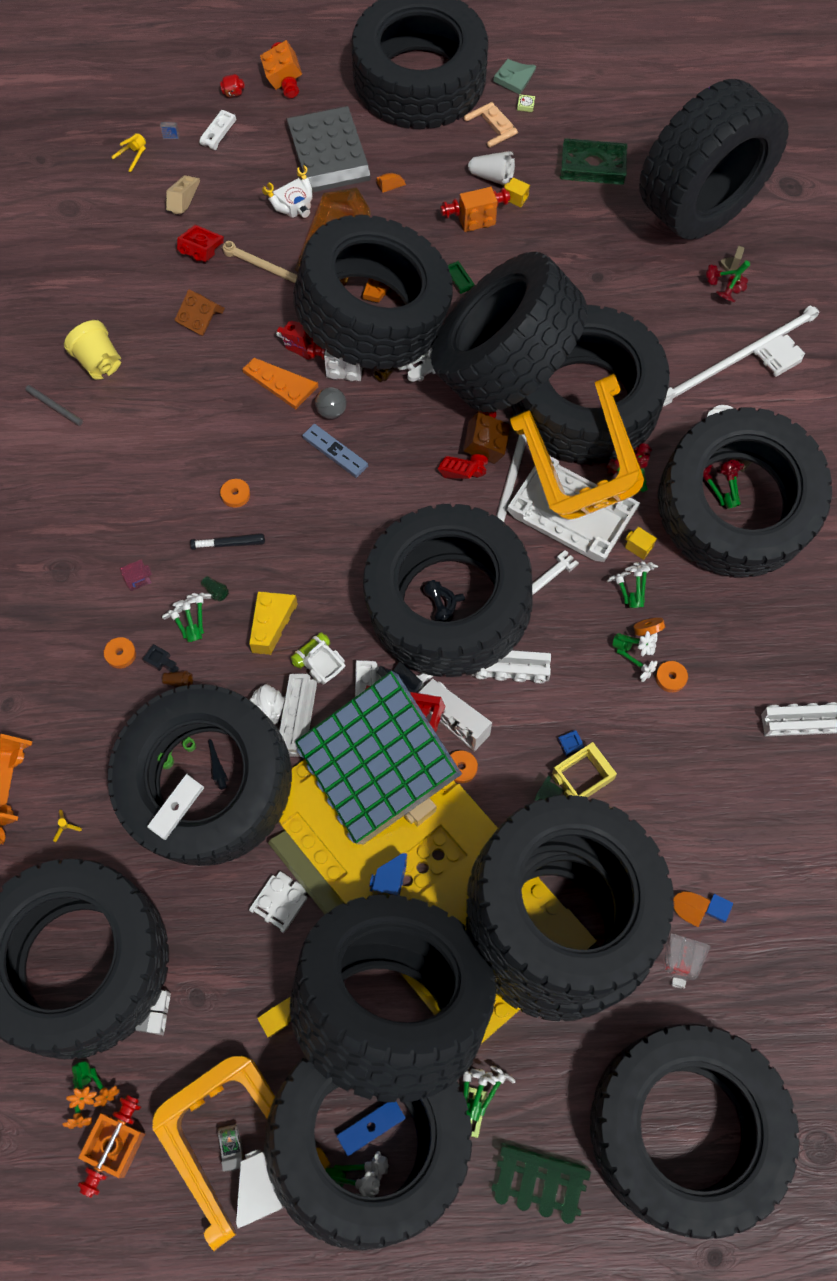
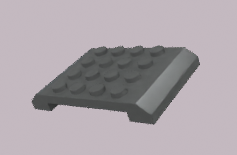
[286,106,370,192]

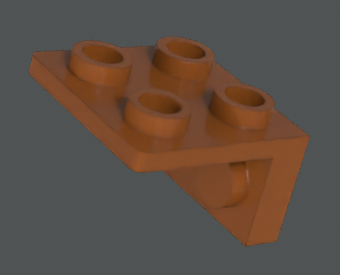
[175,289,225,336]

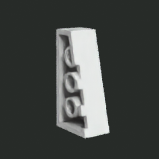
[419,679,492,752]

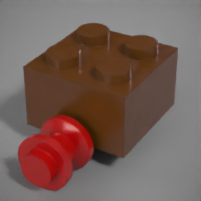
[463,411,510,477]

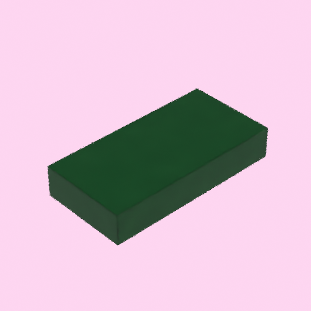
[448,261,475,294]

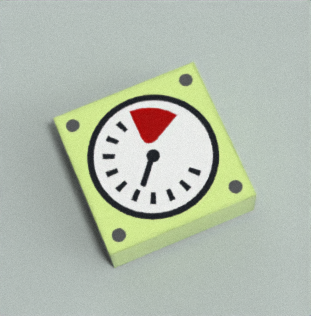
[517,95,535,112]

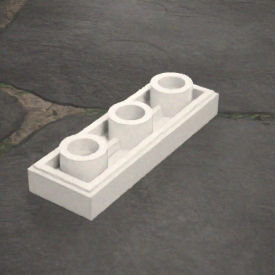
[147,774,205,840]

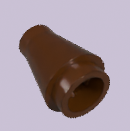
[162,671,193,688]

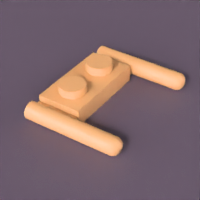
[464,102,518,147]

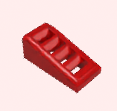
[438,456,478,479]

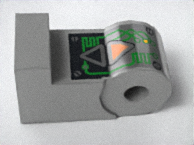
[218,1124,245,1172]

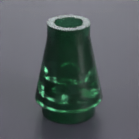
[201,576,229,601]

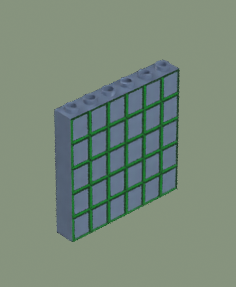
[295,671,462,845]

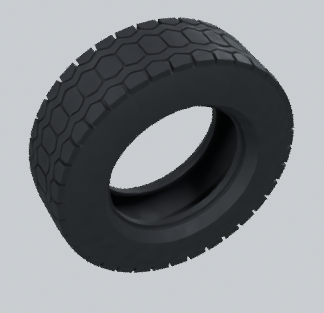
[108,684,292,866]

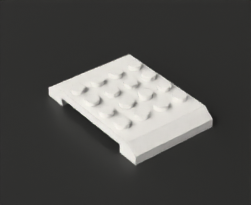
[507,456,640,562]

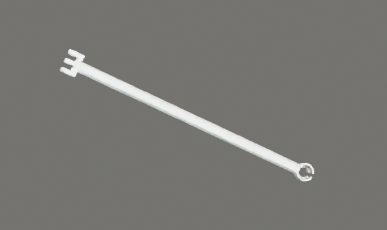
[663,306,820,406]
[496,434,527,522]
[416,550,579,692]

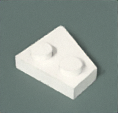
[355,660,382,697]

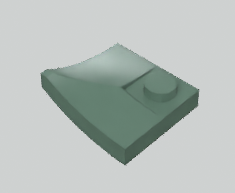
[493,59,536,95]

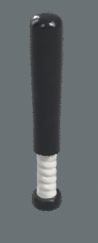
[190,533,265,550]

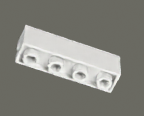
[472,651,551,683]
[280,674,317,757]
[761,702,837,736]

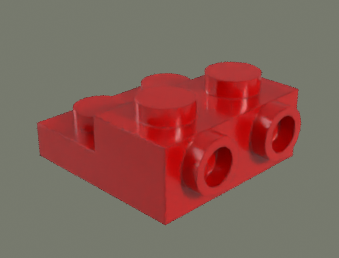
[177,225,224,262]

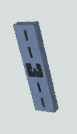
[303,424,368,478]

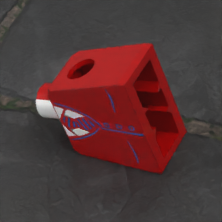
[276,321,313,360]

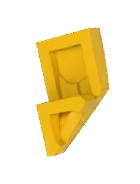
[257,997,291,1037]

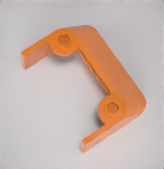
[0,734,32,826]

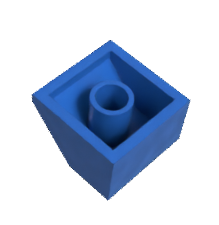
[369,853,407,898]

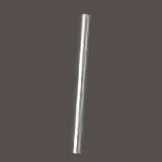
[25,385,83,426]

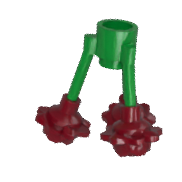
[703,459,744,509]

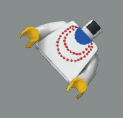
[262,165,312,218]

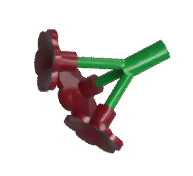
[706,261,750,303]

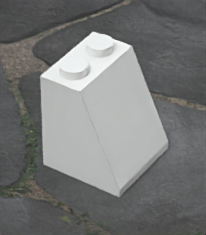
[236,1150,285,1228]

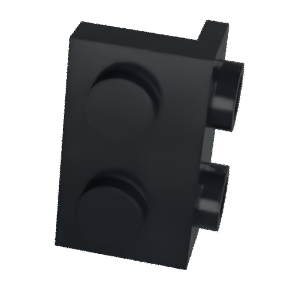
[377,662,423,693]

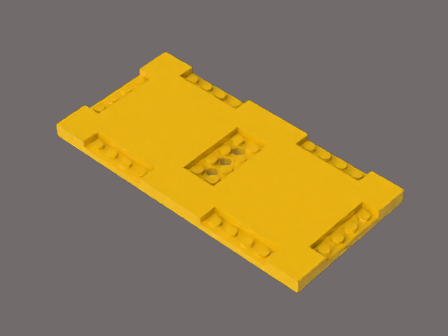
[278,759,596,1044]

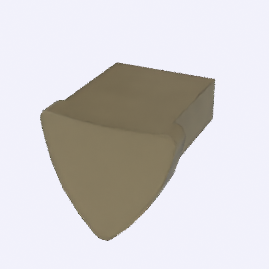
[720,246,745,275]

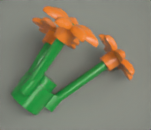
[62,1062,120,1129]

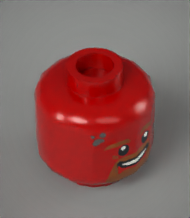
[220,74,245,98]

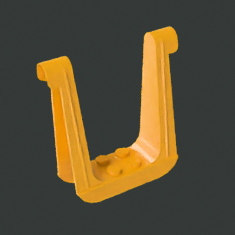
[510,374,644,520]
[152,1056,331,1251]

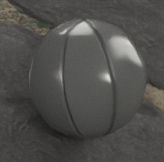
[315,387,347,419]

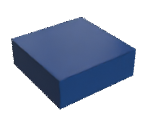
[558,730,585,757]
[705,894,733,923]

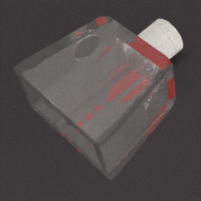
[665,933,711,989]

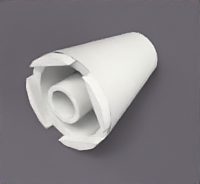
[468,151,515,186]

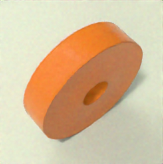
[220,479,250,508]
[633,618,665,636]
[104,637,136,669]
[656,661,688,692]
[450,751,478,783]

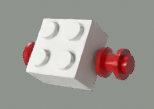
[308,341,363,381]

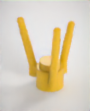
[111,133,146,172]

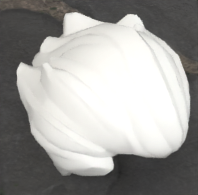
[250,684,285,724]

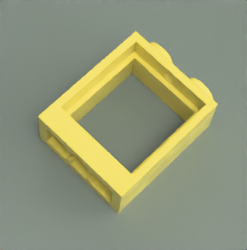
[552,742,617,797]

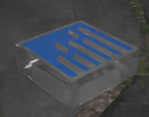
[160,122,179,139]

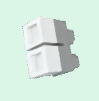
[135,991,171,1036]

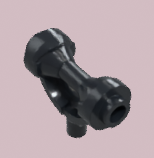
[423,580,465,622]

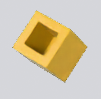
[504,178,530,207]
[625,527,657,560]

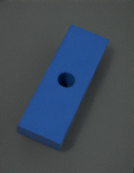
[337,1102,406,1156]

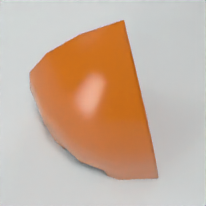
[376,173,406,193]
[673,892,710,927]

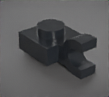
[142,644,180,673]

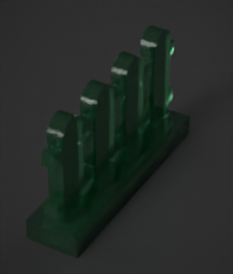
[491,1143,591,1224]

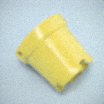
[64,320,121,379]

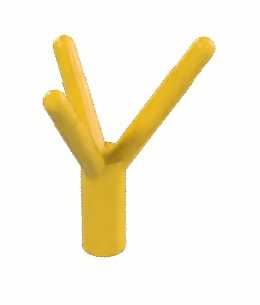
[53,810,82,842]

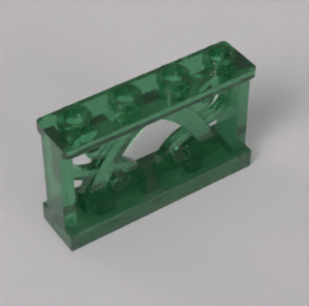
[560,138,628,185]

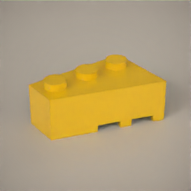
[249,592,298,655]

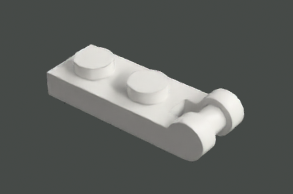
[200,110,236,150]

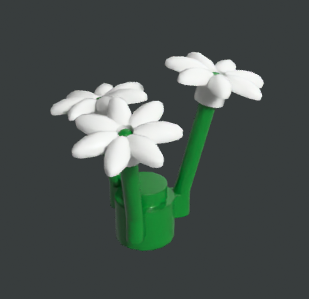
[607,561,658,608]
[162,592,211,642]
[613,631,658,682]
[463,1066,515,1122]

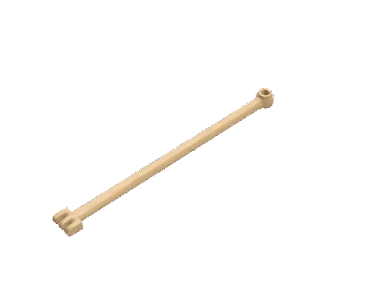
[223,241,297,283]

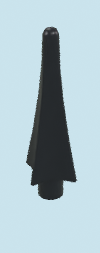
[208,739,229,790]

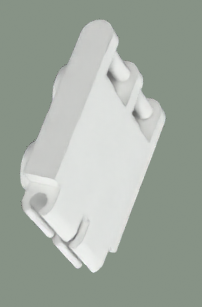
[753,334,805,377]
[249,871,307,933]

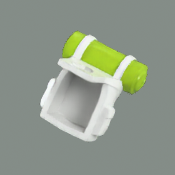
[290,632,346,685]

